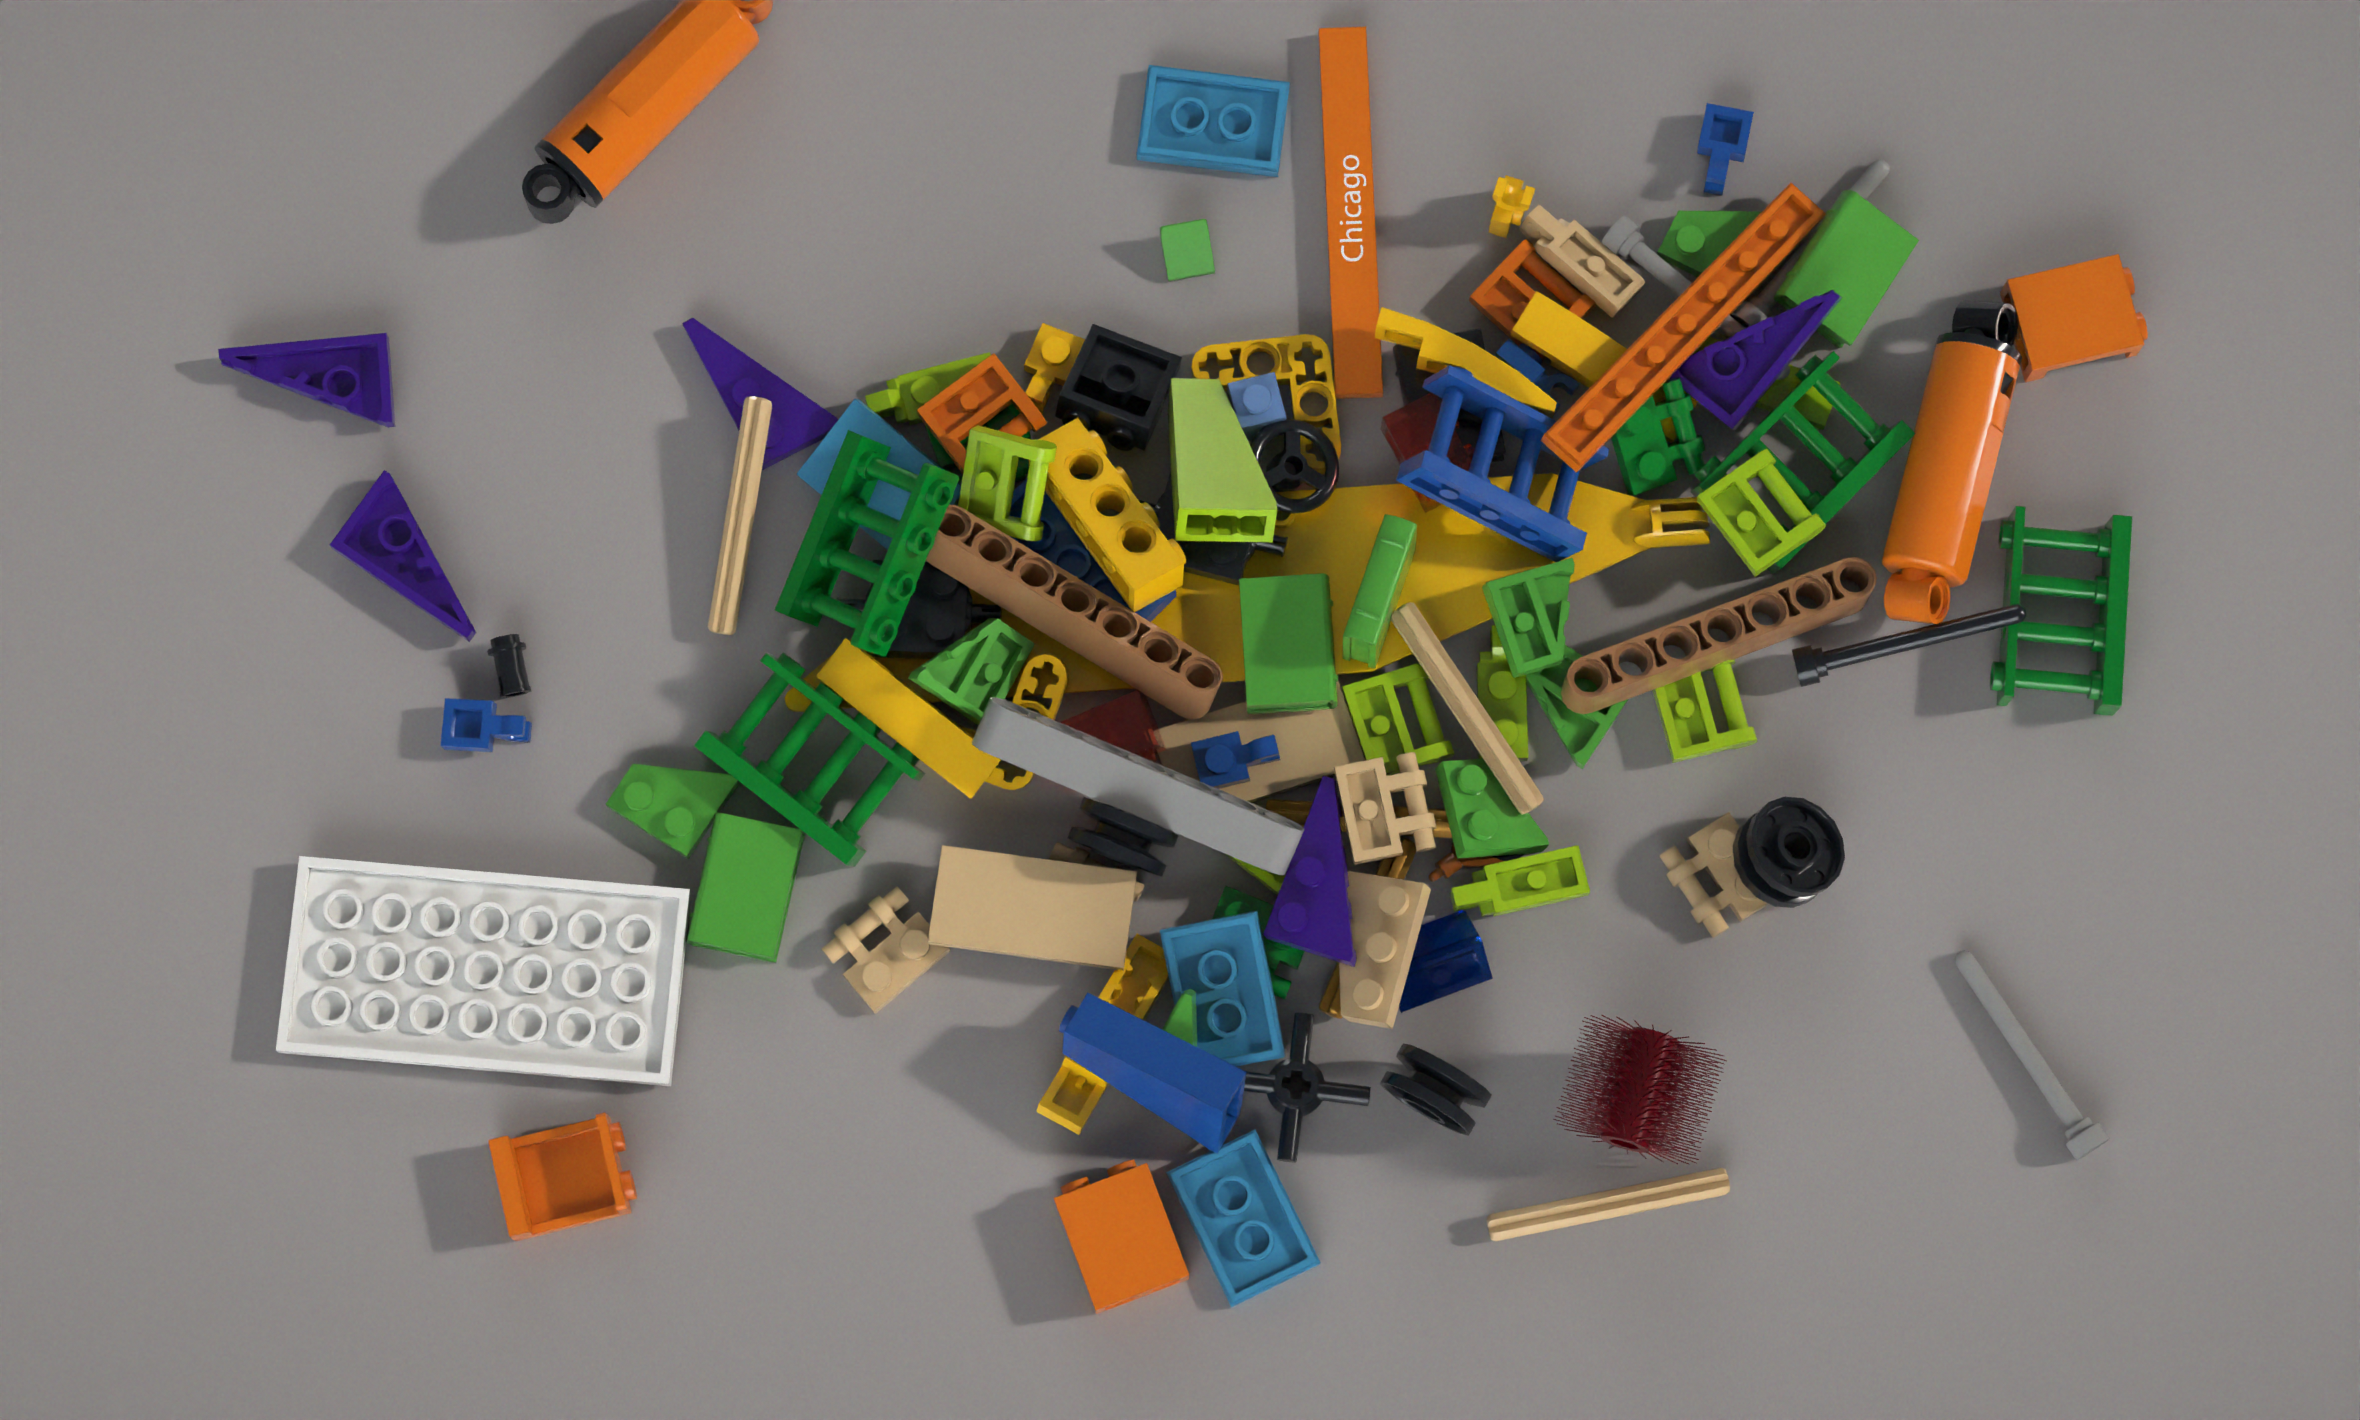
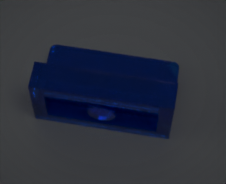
[1399,910,1493,1013]

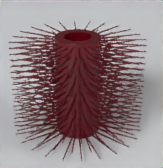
[1553,1015,1727,1164]

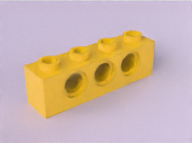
[1029,418,1186,612]

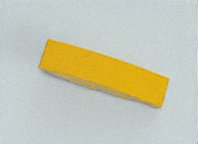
[1511,291,1698,443]
[1375,307,1557,419]
[816,637,1001,799]
[1036,933,1169,1135]

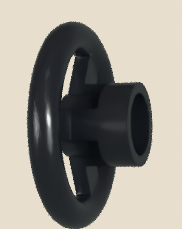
[1250,419,1339,513]

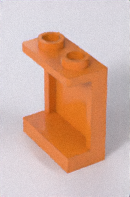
[2000,254,2148,383]
[488,1112,637,1241]
[1054,1159,1189,1314]

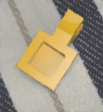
[1488,175,1536,238]
[1024,323,1085,414]

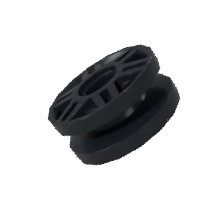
[1732,796,1845,908]
[1067,797,1179,877]
[1380,1043,1492,1136]

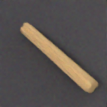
[708,396,772,635]
[1390,602,1544,814]
[1487,1168,1730,1241]

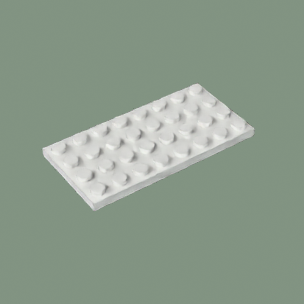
[276,856,692,1086]

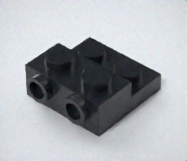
[1055,324,1182,451]

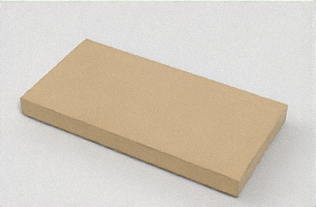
[1151,680,1365,803]
[928,845,1137,971]

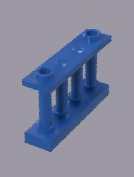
[1396,365,1609,562]

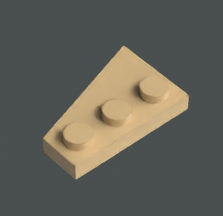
[1339,871,1431,1029]

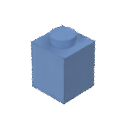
[1227,372,1287,441]

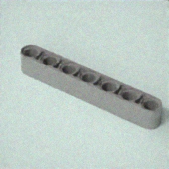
[972,697,1304,875]

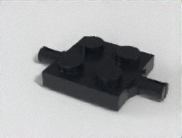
[1139,471,1288,585]
[837,560,1002,659]

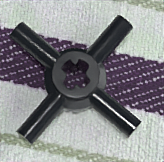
[1244,1013,1371,1163]

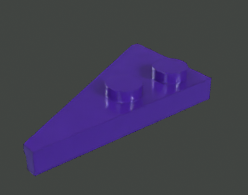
[1670,290,1842,430]
[682,318,839,470]
[218,333,395,428]
[329,470,477,642]
[1263,776,1357,967]

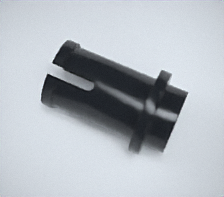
[487,634,531,698]

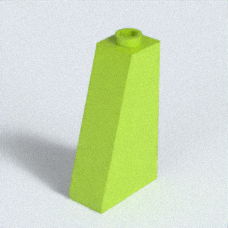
[1167,378,1277,543]

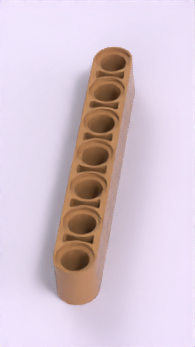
[926,505,1223,719]
[1561,557,1877,714]

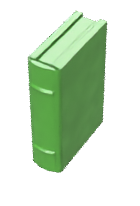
[1773,190,1919,348]
[1343,514,1417,669]
[1239,573,1338,714]
[686,812,805,963]

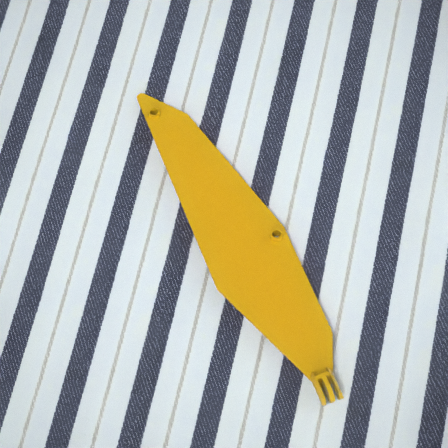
[785,473,1711,712]

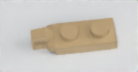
[1519,205,1645,318]

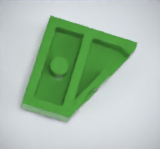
[1657,210,1761,277]
[1482,558,1575,678]
[908,618,1035,726]
[1526,645,1629,770]
[1435,758,1549,859]
[606,764,740,859]

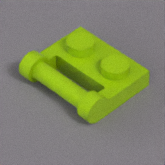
[958,425,1057,541]
[1697,449,1826,577]
[1652,659,1758,763]
[1342,663,1455,776]

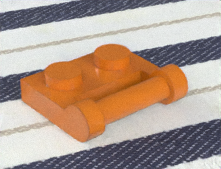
[1469,239,1596,361]
[917,353,1047,474]

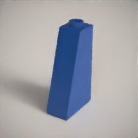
[1059,992,1246,1154]

